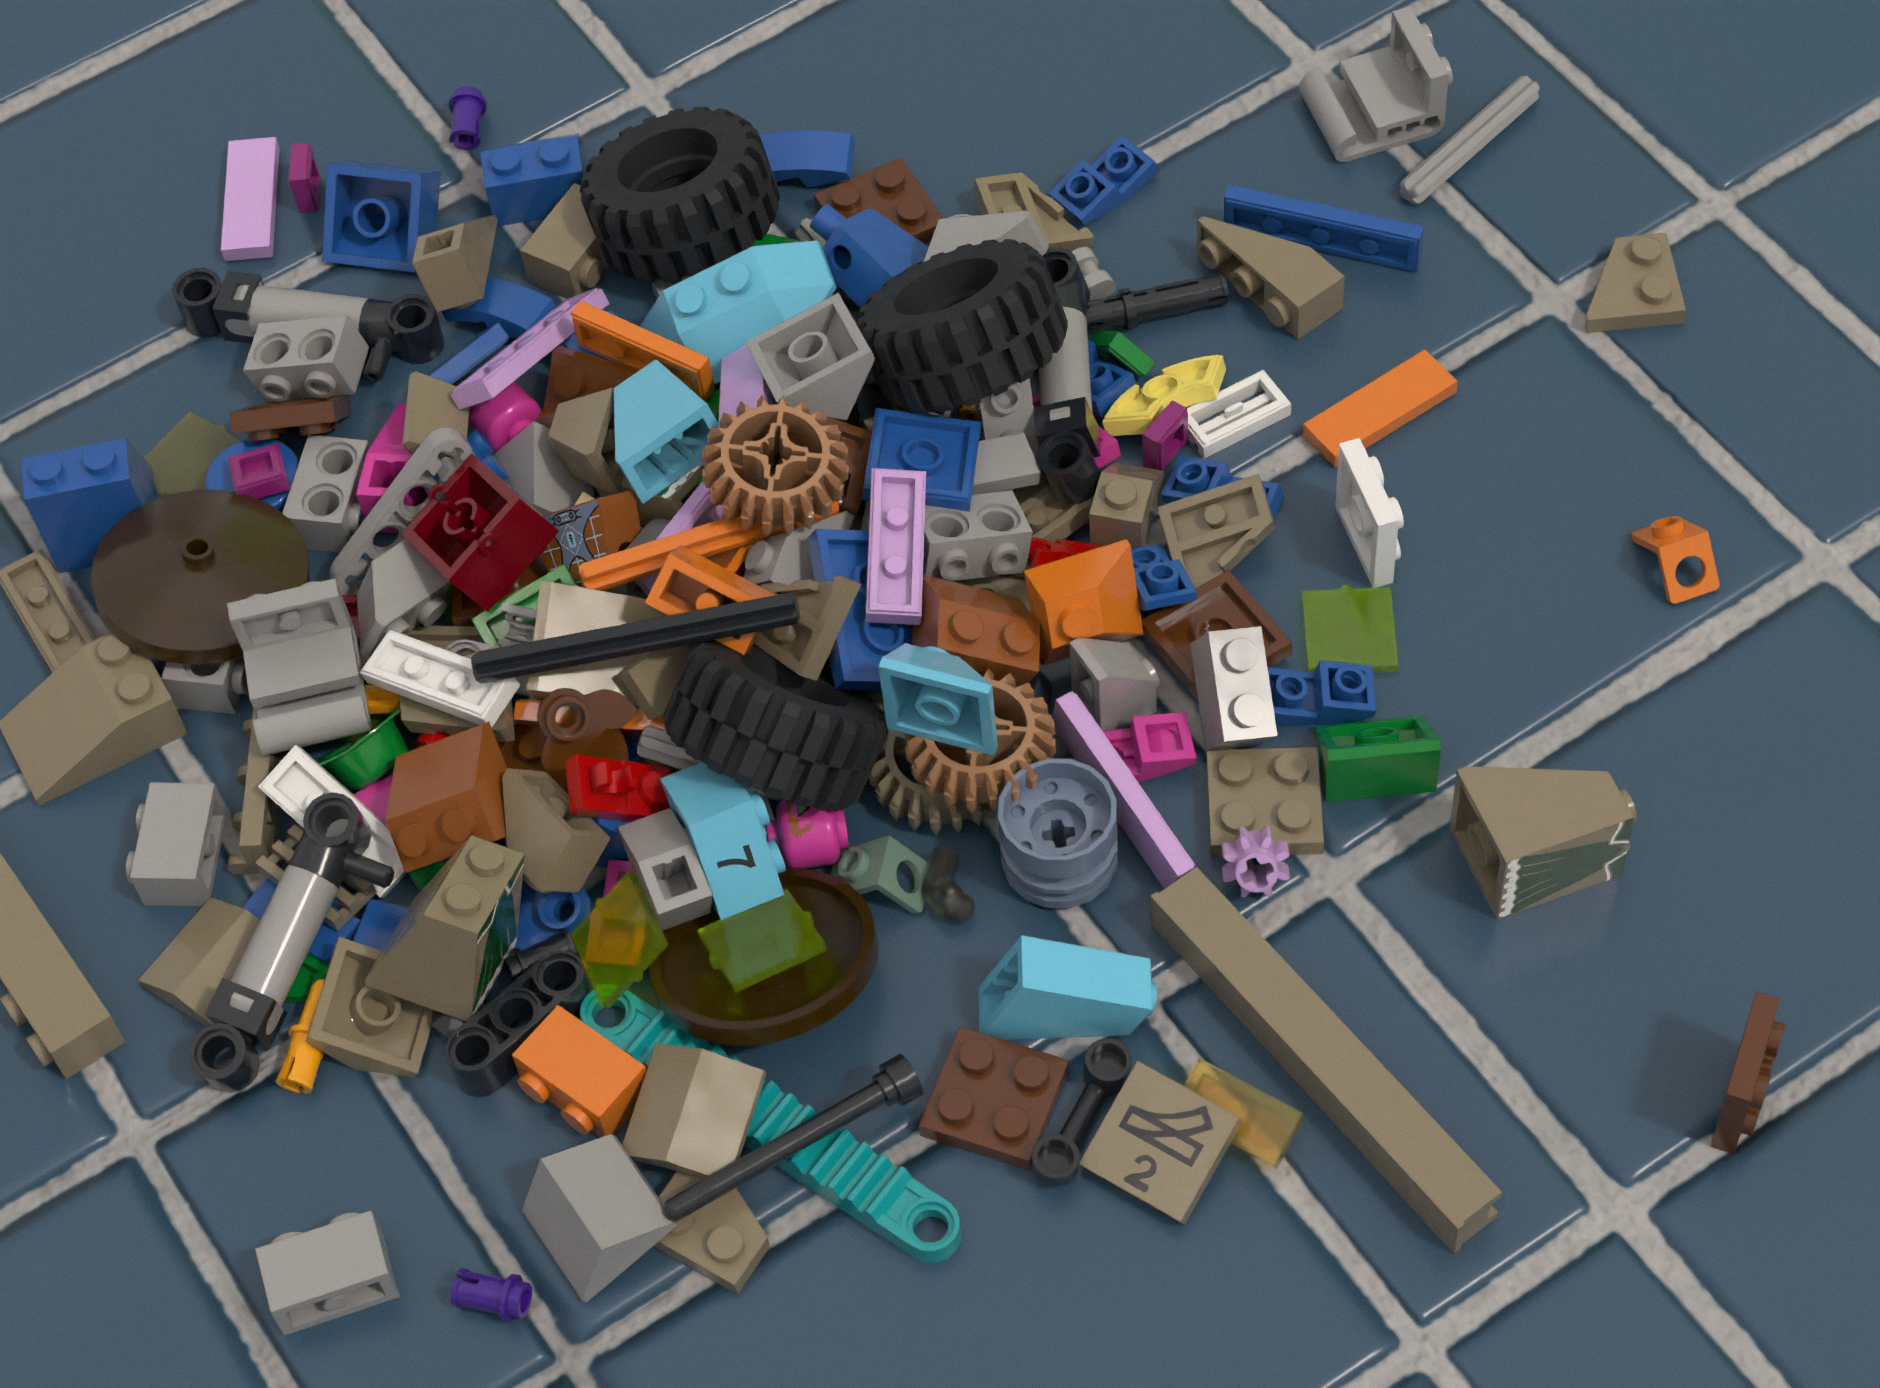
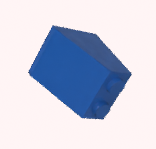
[21,438,157,573]

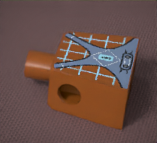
[541,490,641,592]

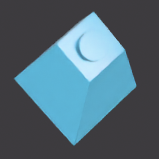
[878,643,998,756]

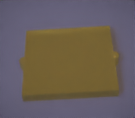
[145,411,241,497]

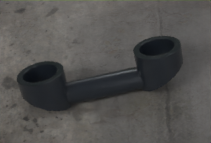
[1031,1038,1132,1186]

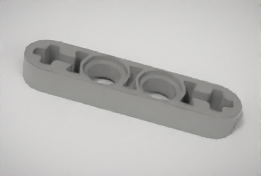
[329,428,474,595]

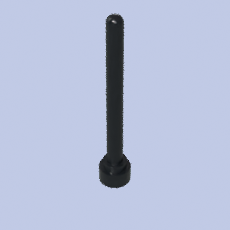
[663,1053,923,1222]

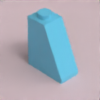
[614,359,718,504]
[978,935,1158,1040]

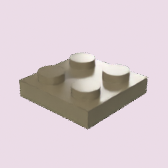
[1206,747,1324,857]

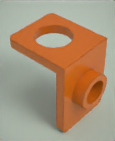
[1631,516,1720,604]

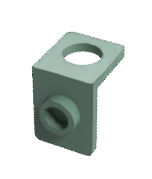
[831,835,932,914]

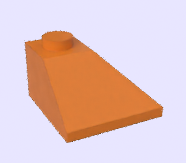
[1024,539,1144,666]

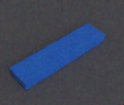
[1224,184,1424,272]

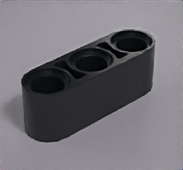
[445,950,592,1097]

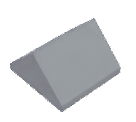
[746,293,875,420]
[493,421,595,515]
[522,1134,677,1302]

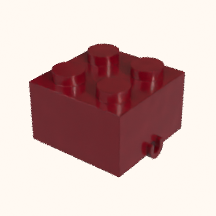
[401,453,559,612]

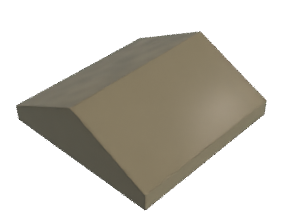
[138,897,260,1027]
[306,936,433,1078]
[622,1043,767,1178]

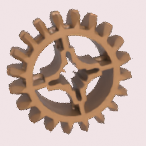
[702,394,849,537]
[905,667,1056,814]

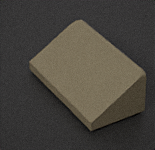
[402,371,470,476]

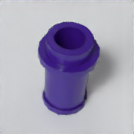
[449,86,487,150]
[450,1268,532,1322]

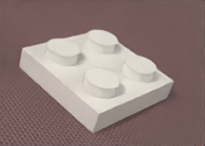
[1335,438,1404,589]

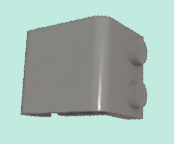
[1299,6,1453,162]
[227,579,372,756]

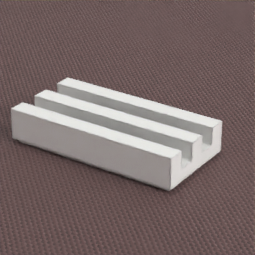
[1187,370,1291,459]

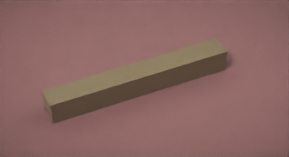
[1150,867,1502,1254]

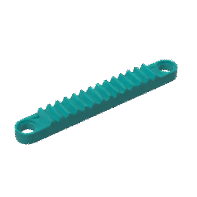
[580,985,961,1263]

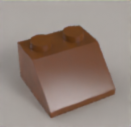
[912,575,1040,687]
[385,722,507,873]

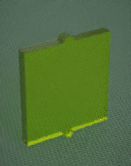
[1302,585,1398,672]
[571,872,668,1008]
[697,889,827,993]

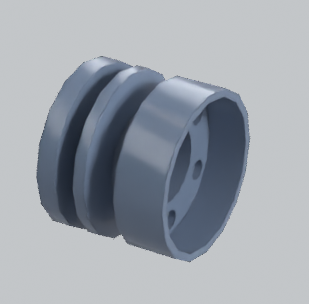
[998,758,1118,908]

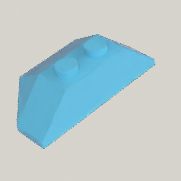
[640,240,837,389]

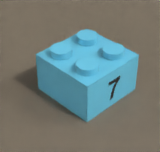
[660,762,786,920]

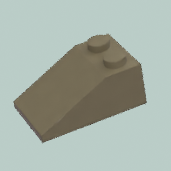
[0,633,188,806]

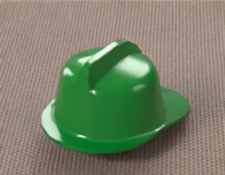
[314,708,409,794]

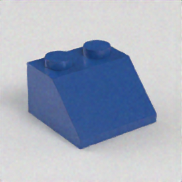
[480,133,585,227]
[322,160,441,273]

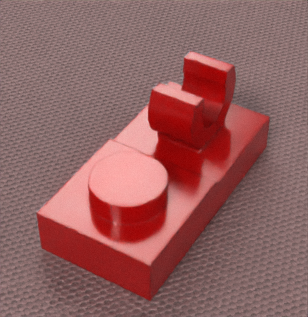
[565,754,670,823]

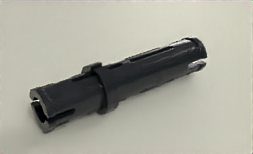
[1086,272,1229,333]

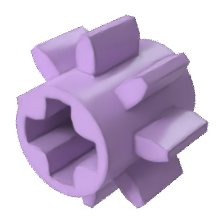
[1222,825,1290,898]

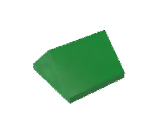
[1314,715,1441,803]

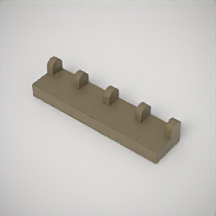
[228,684,286,875]

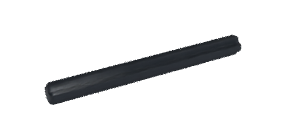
[471,593,800,684]

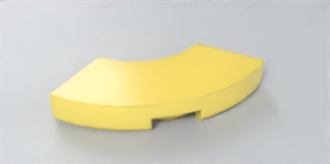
[1102,355,1226,436]

